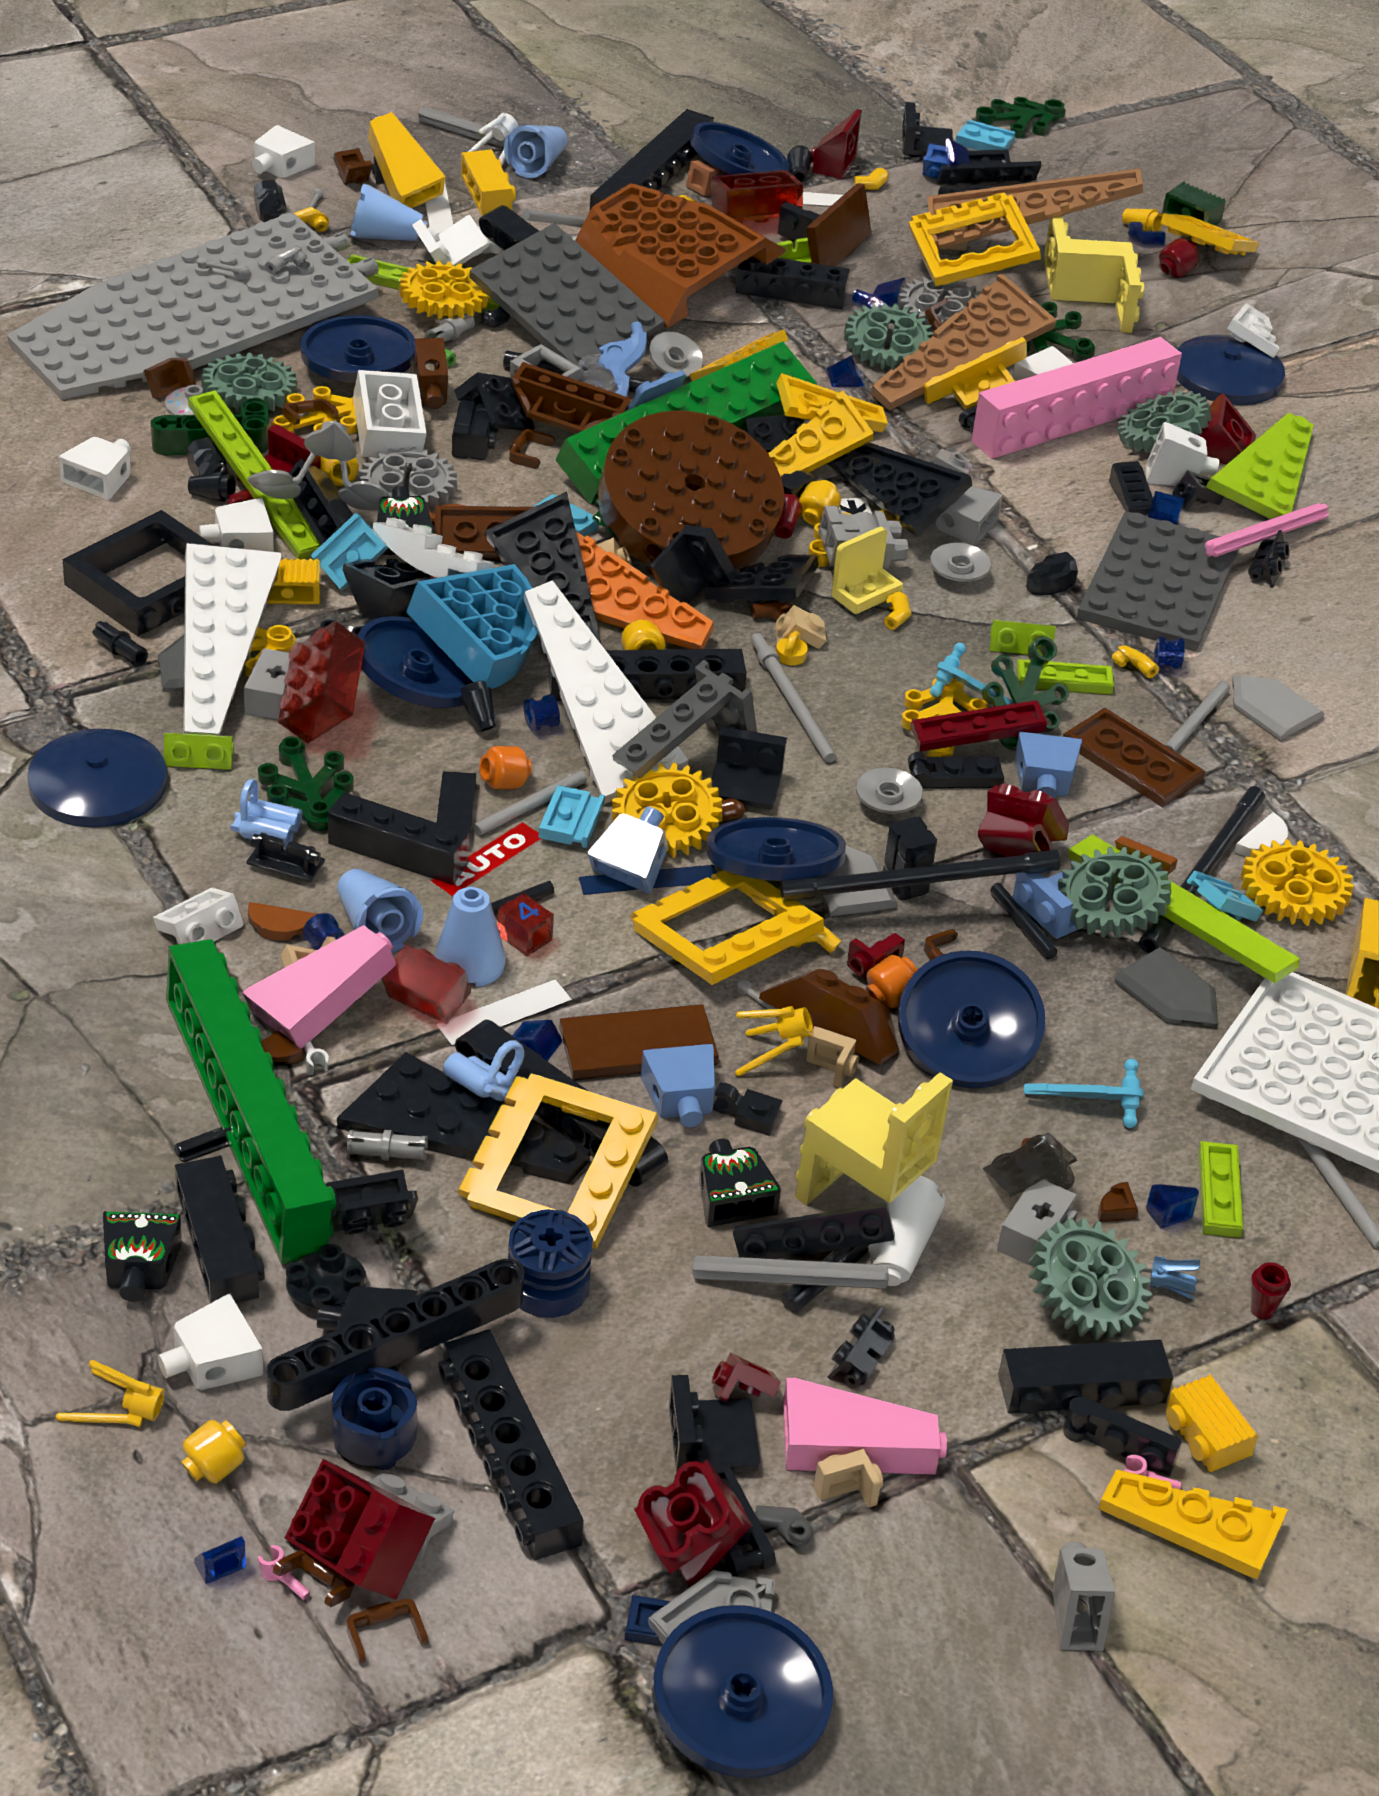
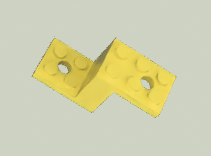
[1043,215,1144,333]
[795,1072,953,1205]

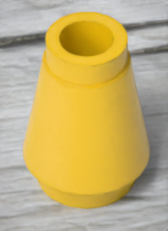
[1122,208,1163,235]

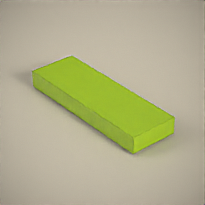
[1016,659,1114,695]
[1198,1141,1243,1238]

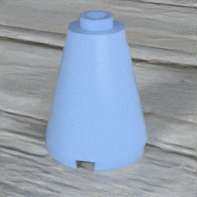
[504,125,568,178]
[350,183,427,241]
[337,869,423,953]
[434,887,506,987]

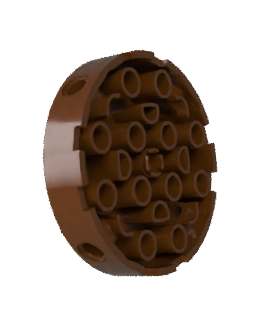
[597,411,784,570]

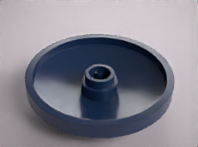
[690,122,790,185]
[301,315,415,383]
[1177,335,1285,405]
[354,616,474,708]
[27,728,167,827]
[707,817,846,881]
[898,950,1045,1088]
[651,1605,833,1778]

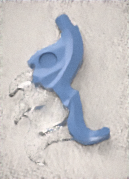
[577,321,647,411]

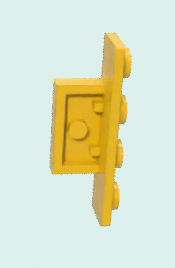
[924,337,1027,410]

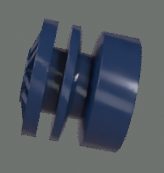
[508,1209,593,1318]

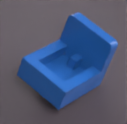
[923,144,954,178]

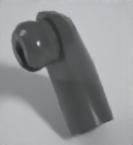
[755,1505,813,1546]

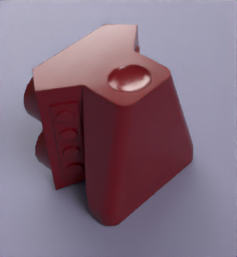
[978,783,1069,872]
[634,1459,752,1588]

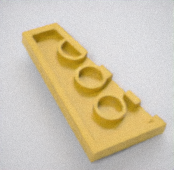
[689,329,788,382]
[776,373,888,433]
[768,390,874,476]
[1098,1469,1288,1580]

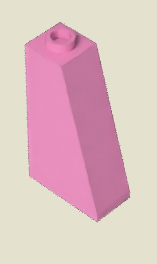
[242,925,396,1049]
[783,1378,947,1475]

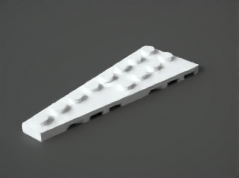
[183,543,281,736]
[524,581,689,804]

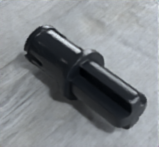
[92,621,148,667]

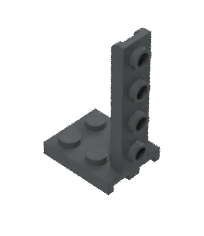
[612,660,757,778]

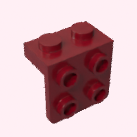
[237,424,321,483]

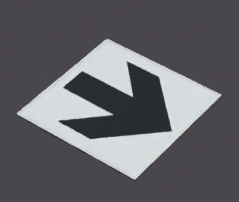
[838,498,873,515]

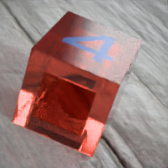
[498,893,554,957]

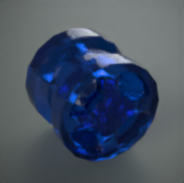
[1154,636,1185,670]
[523,694,560,732]
[303,913,345,950]

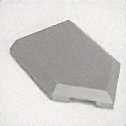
[1232,675,1325,740]
[815,845,897,917]
[648,1570,774,1644]

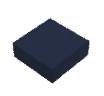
[624,1595,671,1646]

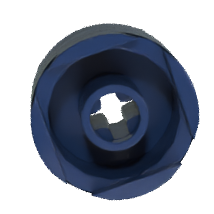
[332,1367,417,1470]

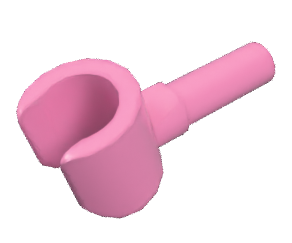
[1124,1455,1182,1489]
[258,1545,311,1601]

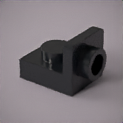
[1172,470,1225,511]

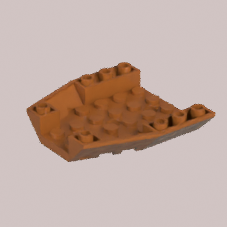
[575,183,786,329]

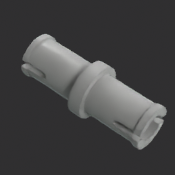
[425,313,475,342]
[347,1130,428,1161]

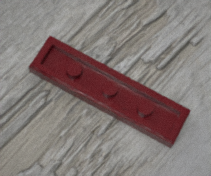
[911,700,1047,752]

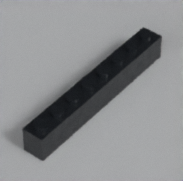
[589,109,714,212]

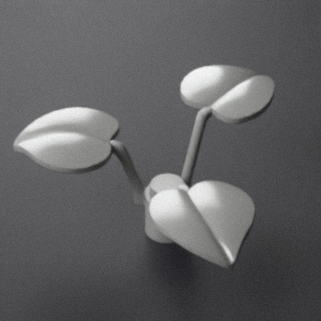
[247,420,390,511]

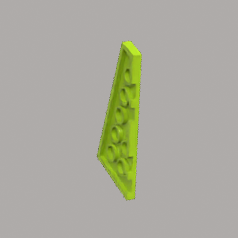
[1206,412,1314,519]

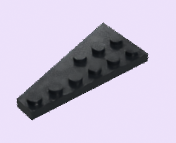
[827,442,973,538]
[485,491,602,645]
[337,1052,591,1184]

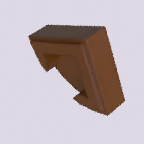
[262,1031,303,1065]
[1098,1182,1138,1222]

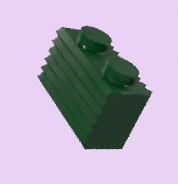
[1162,181,1226,226]

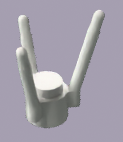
[468,113,518,165]

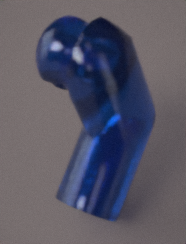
[1127,222,1166,245]
[852,289,883,309]

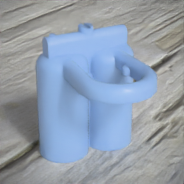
[231,779,303,847]
[443,1040,524,1101]

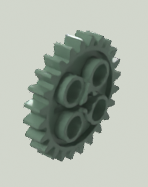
[844,303,934,370]
[202,353,297,412]
[1117,390,1212,453]
[1058,847,1171,938]
[1028,1218,1152,1340]

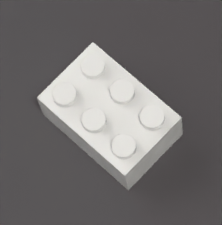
[353,370,427,458]

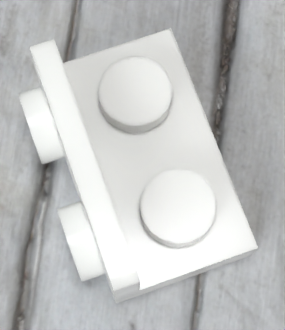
[153,887,243,944]

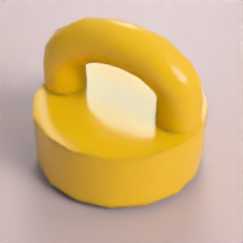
[776,631,808,666]

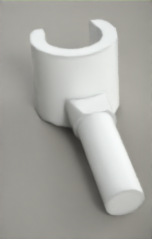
[303,1041,329,1075]

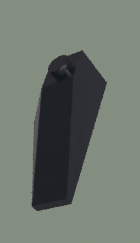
[342,559,431,620]

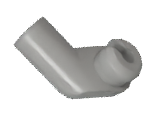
[265,246,307,275]

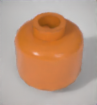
[479,746,532,789]
[866,955,918,1009]

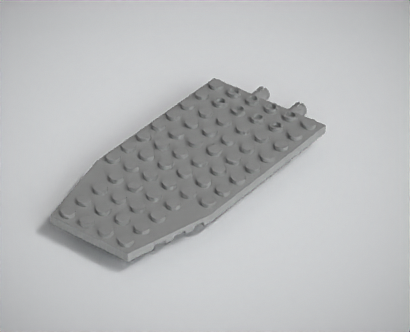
[7,212,379,400]

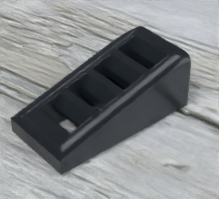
[1109,461,1157,515]

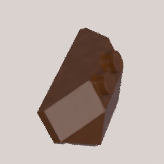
[512,362,632,434]
[759,969,899,1065]

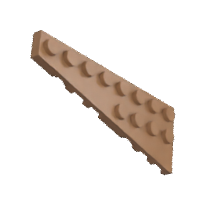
[927,168,1143,250]
[871,273,1057,411]

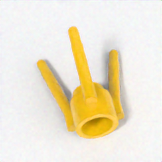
[735,1006,813,1076]
[56,1360,165,1428]

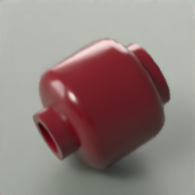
[1159,238,1199,278]

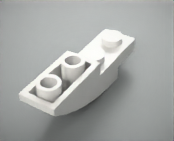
[373,517,494,578]

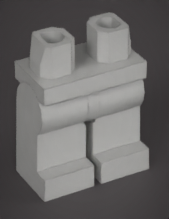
[818,505,908,569]

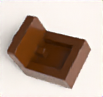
[333,148,373,185]
[143,358,196,398]

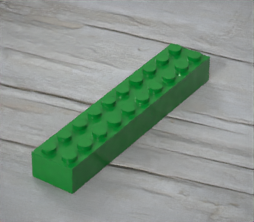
[555,341,818,505]
[166,939,336,1264]

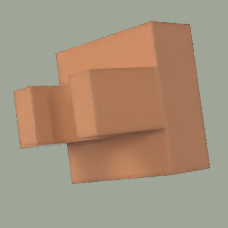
[686,160,719,196]

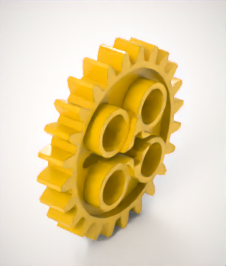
[399,261,490,319]
[612,763,722,858]
[1240,839,1354,926]

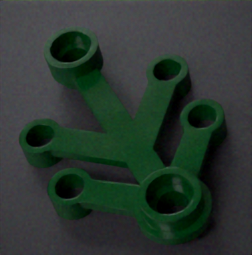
[975,97,1066,138]
[1027,302,1095,362]
[982,636,1069,750]
[258,736,354,831]

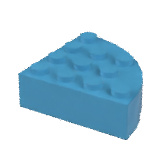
[407,564,538,689]

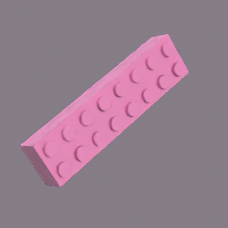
[971,337,1182,459]

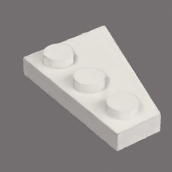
[1227,303,1279,358]

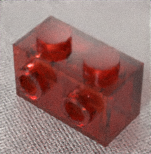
[381,944,471,1024]

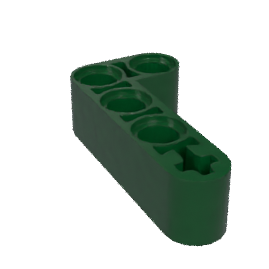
[150,398,269,455]

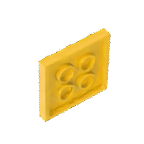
[1160,213,1259,255]

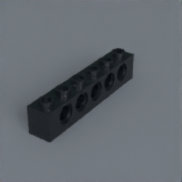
[548,649,747,701]
[438,1329,584,1561]

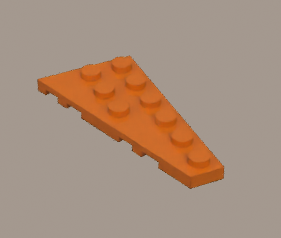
[576,531,714,649]

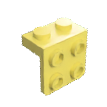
[831,527,903,615]

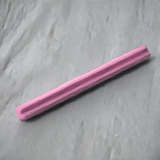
[1204,503,1329,557]

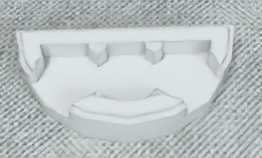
[1234,812,1288,857]

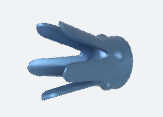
[1143,1256,1201,1300]

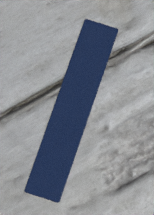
[579,865,716,895]

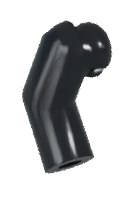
[481,305,510,328]

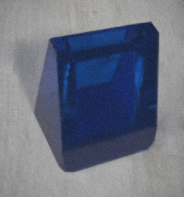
[945,139,971,165]
[870,278,905,307]
[826,356,864,387]
[1148,491,1184,525]
[512,1019,562,1061]
[1146,1184,1199,1229]
[194,1536,246,1584]

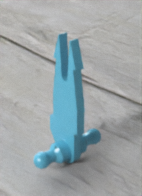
[930,642,1014,705]
[1024,1059,1144,1128]

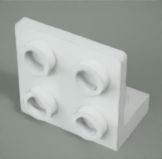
[412,215,490,266]

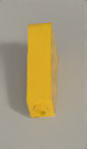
[368,112,446,208]
[1345,898,1379,1009]

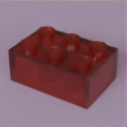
[711,170,803,224]
[278,621,365,744]

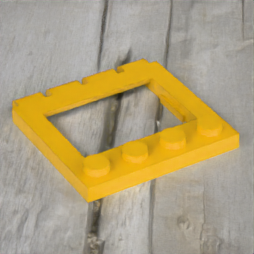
[909,192,1041,287]
[631,870,824,985]
[457,1073,658,1249]

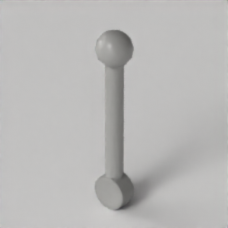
[308,188,324,208]
[197,257,249,277]
[737,980,780,1018]

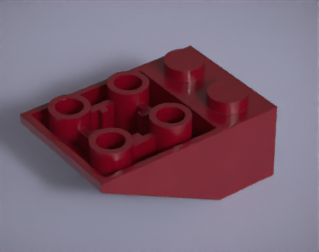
[284,1459,436,1600]

